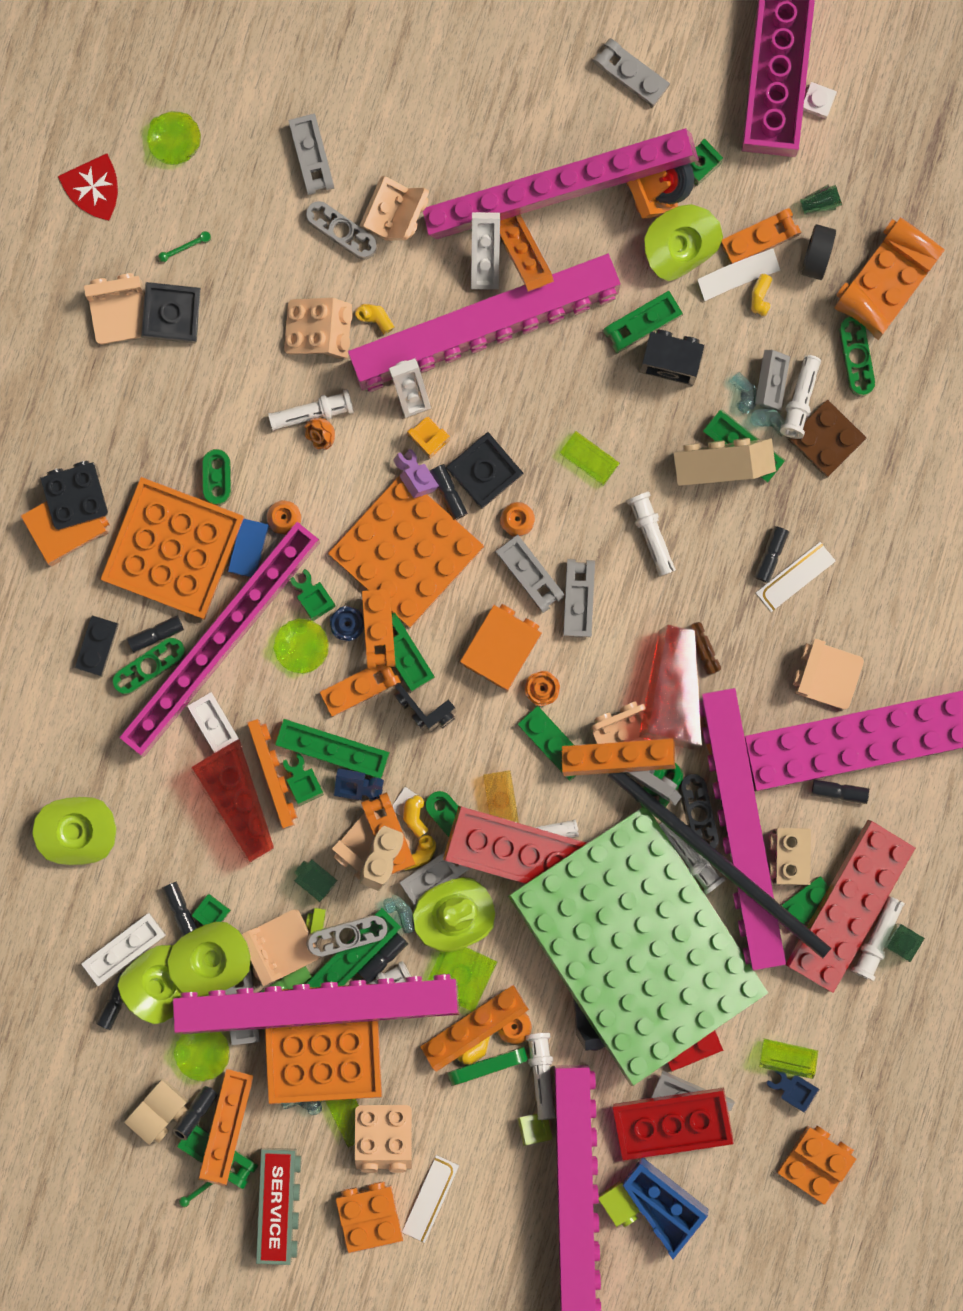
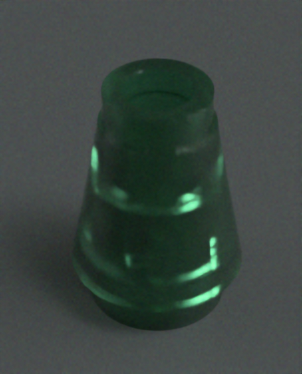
[800,184,842,215]

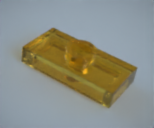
[483,770,519,823]

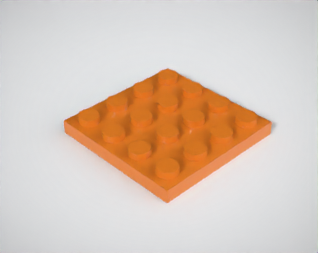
[328,474,484,628]
[100,477,245,620]
[264,984,382,1104]

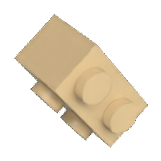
[769,828,811,885]

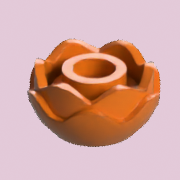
[305,418,335,450]
[267,500,301,535]
[500,502,535,537]
[525,671,560,706]
[498,1013,532,1044]

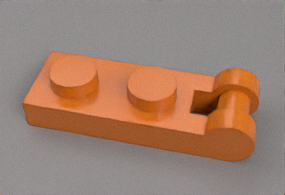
[721,208,802,264]
[362,589,396,669]
[320,664,401,717]
[361,792,416,875]

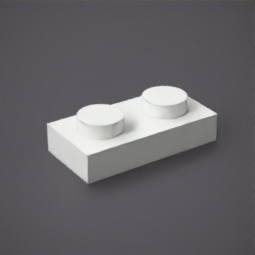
[187,692,240,754]

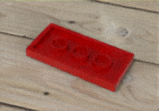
[613,1087,734,1161]

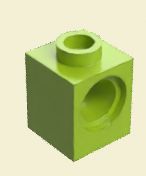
[599,1180,640,1227]

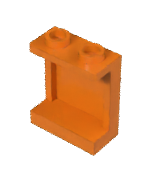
[21,501,110,567]
[460,604,542,692]

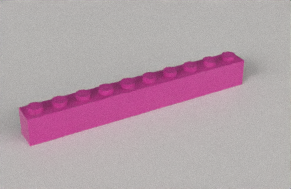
[423,128,699,239]
[120,522,320,757]
[697,688,786,970]
[173,974,459,1035]

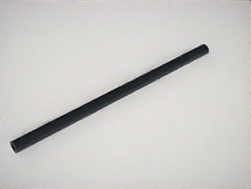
[608,772,832,959]

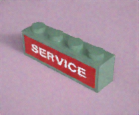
[256,1147,302,1265]

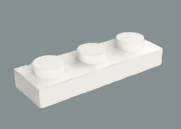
[471,212,500,289]
[389,358,431,418]
[82,913,166,986]

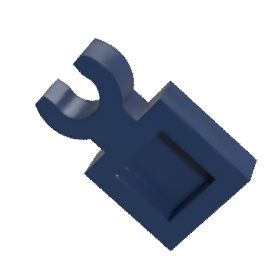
[334,769,384,800]
[767,1068,820,1113]

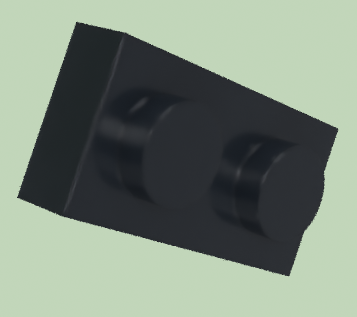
[75,615,119,677]

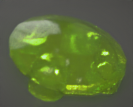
[147,111,201,165]
[273,618,329,674]
[174,1032,230,1081]

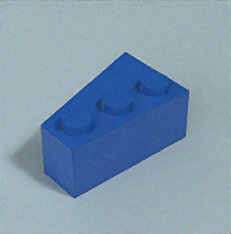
[623,1158,709,1260]

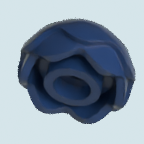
[330,606,364,641]

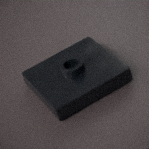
[141,282,201,344]
[446,432,524,510]

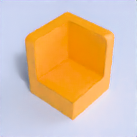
[407,417,450,459]

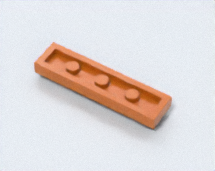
[500,214,554,292]
[247,719,298,829]
[562,738,675,776]
[421,985,529,1072]
[198,1069,253,1186]

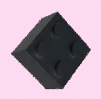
[640,329,705,386]

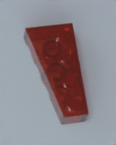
[639,625,701,749]
[191,738,274,865]

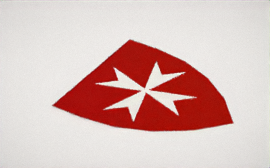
[58,153,118,221]

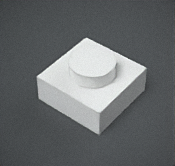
[803,82,837,119]

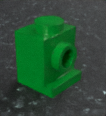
[689,138,723,186]

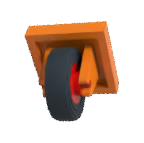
[626,164,694,219]

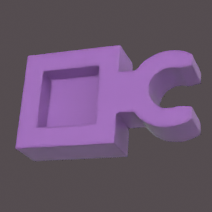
[393,449,439,498]

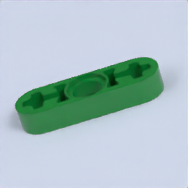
[839,317,875,397]
[113,638,185,695]
[447,1047,528,1086]

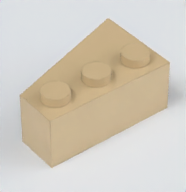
[674,438,776,486]

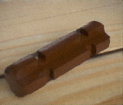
[687,622,721,675]

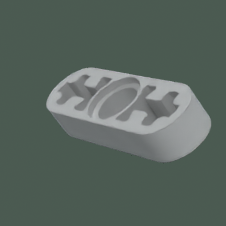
[306,201,377,260]
[306,915,387,956]

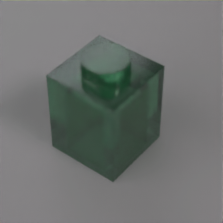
[294,859,339,902]
[884,923,925,962]

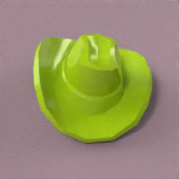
[645,204,723,281]
[32,797,117,865]
[412,878,496,952]
[167,922,251,997]
[118,945,184,1024]

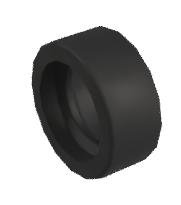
[801,224,836,280]

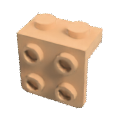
[360,176,429,241]
[84,273,144,345]
[284,298,352,359]
[793,639,864,710]
[590,701,655,744]
[332,812,410,880]
[242,909,320,986]
[355,1105,412,1173]

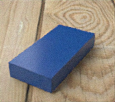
[228,519,269,578]

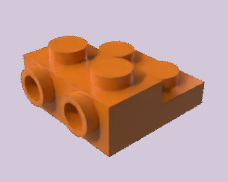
[777,1125,857,1205]
[336,1181,403,1253]

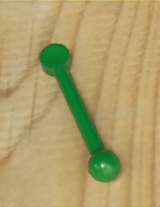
[158,231,211,262]
[179,1182,214,1208]

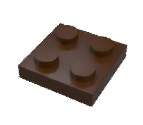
[788,399,867,478]

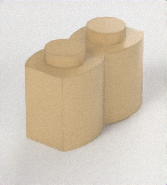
[360,826,403,891]
[124,1079,189,1145]

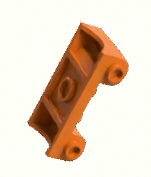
[834,217,945,340]

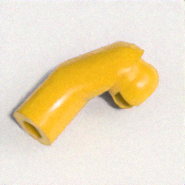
[751,274,772,316]
[355,304,395,335]
[403,795,429,838]
[405,835,436,871]
[457,1036,490,1065]

